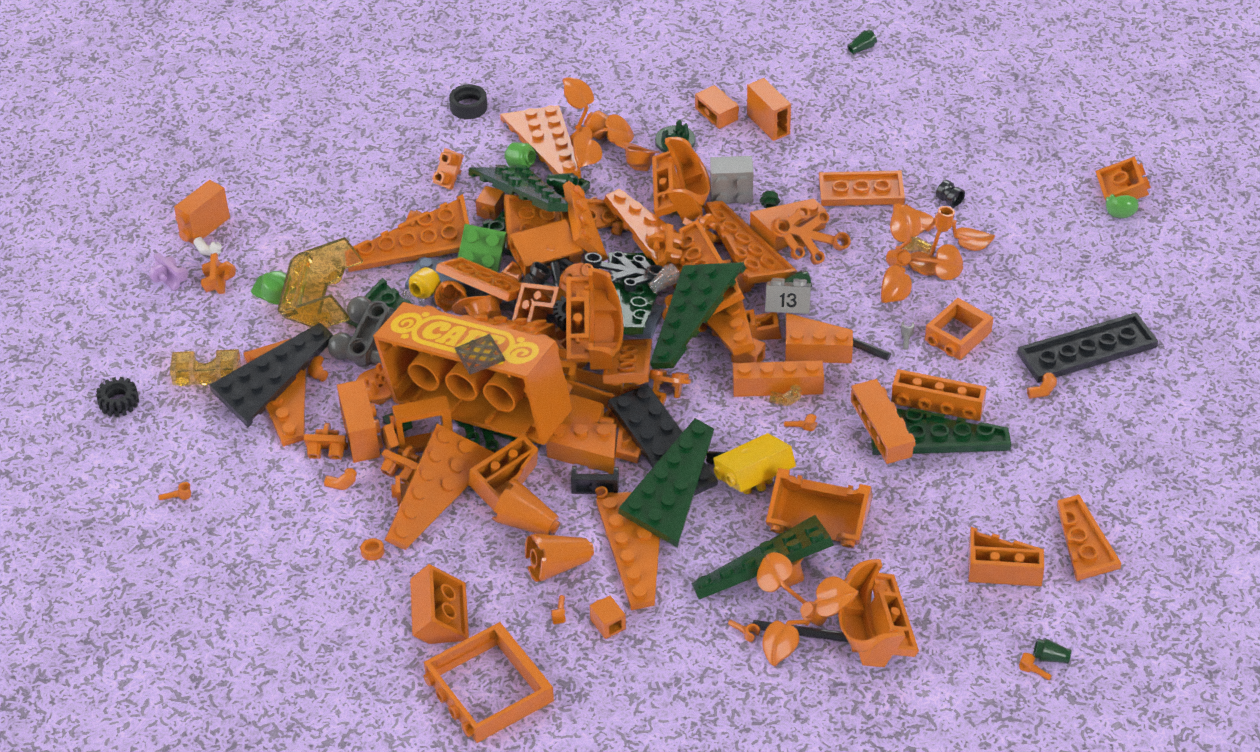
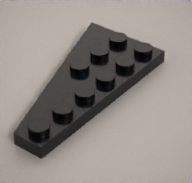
[209,322,333,428]

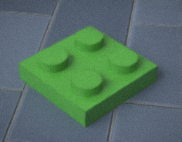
[458,224,507,272]

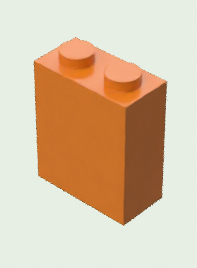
[747,78,791,141]
[174,179,230,244]

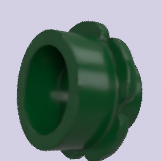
[760,191,780,208]

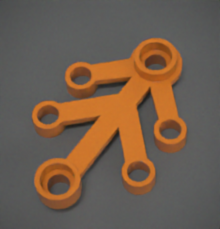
[771,206,851,265]

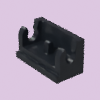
[571,466,619,494]

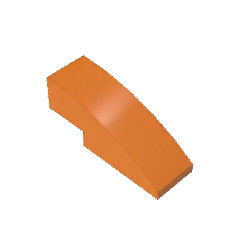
[712,309,782,340]

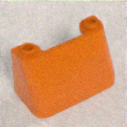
[766,468,873,548]

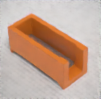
[565,367,623,409]

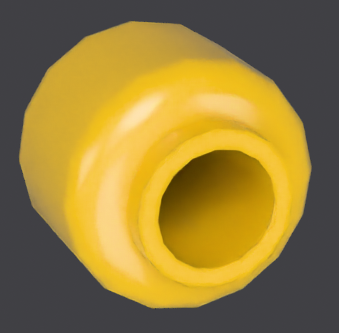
[409,267,441,299]

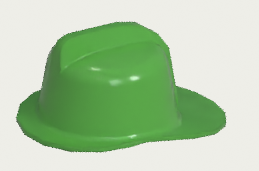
[251,271,297,304]

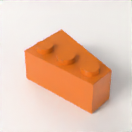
[750,198,826,252]
[785,313,853,363]
[546,424,617,474]
[469,434,538,510]

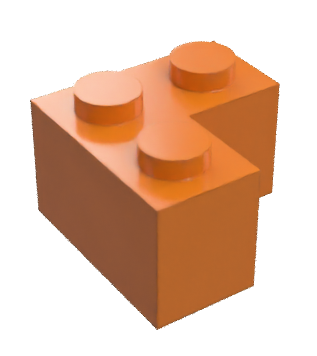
[512,283,566,322]

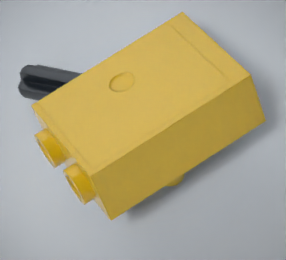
[706,433,796,494]

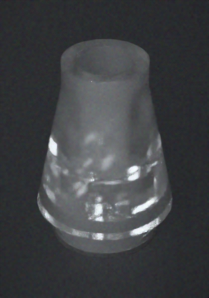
[648,263,680,294]

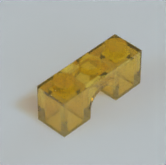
[170,349,241,386]

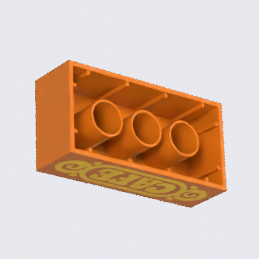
[373,302,572,445]

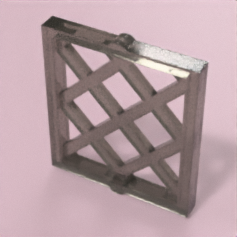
[455,334,505,375]

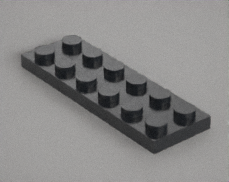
[1017,312,1158,383]
[608,384,718,496]

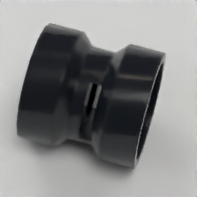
[936,180,965,208]
[523,262,552,285]

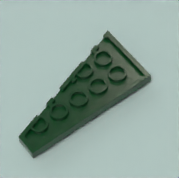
[650,262,746,369]

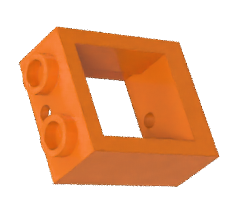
[925,298,994,360]
[389,395,453,452]

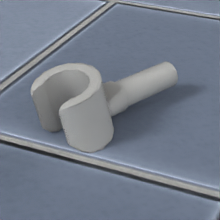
[901,321,914,350]

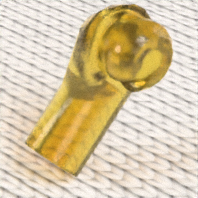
[902,237,933,255]

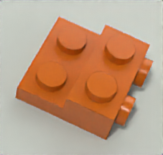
[1095,156,1151,201]

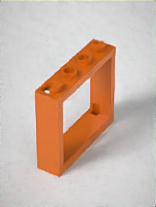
[423,622,554,743]

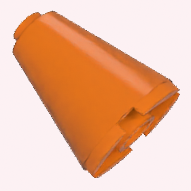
[492,479,560,535]
[525,534,594,582]

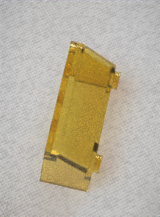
[277,237,363,328]

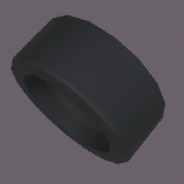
[449,84,487,120]

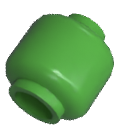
[504,142,536,168]

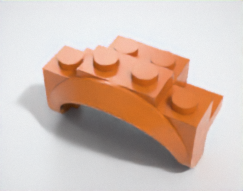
[652,137,711,221]
[566,268,624,370]
[838,559,919,668]

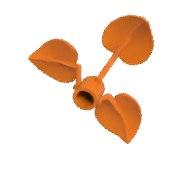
[562,77,634,168]
[881,203,963,303]
[906,204,995,276]
[757,552,859,666]

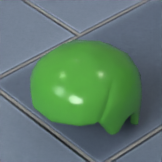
[1106,194,1139,219]

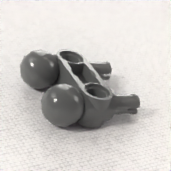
[328,296,395,367]

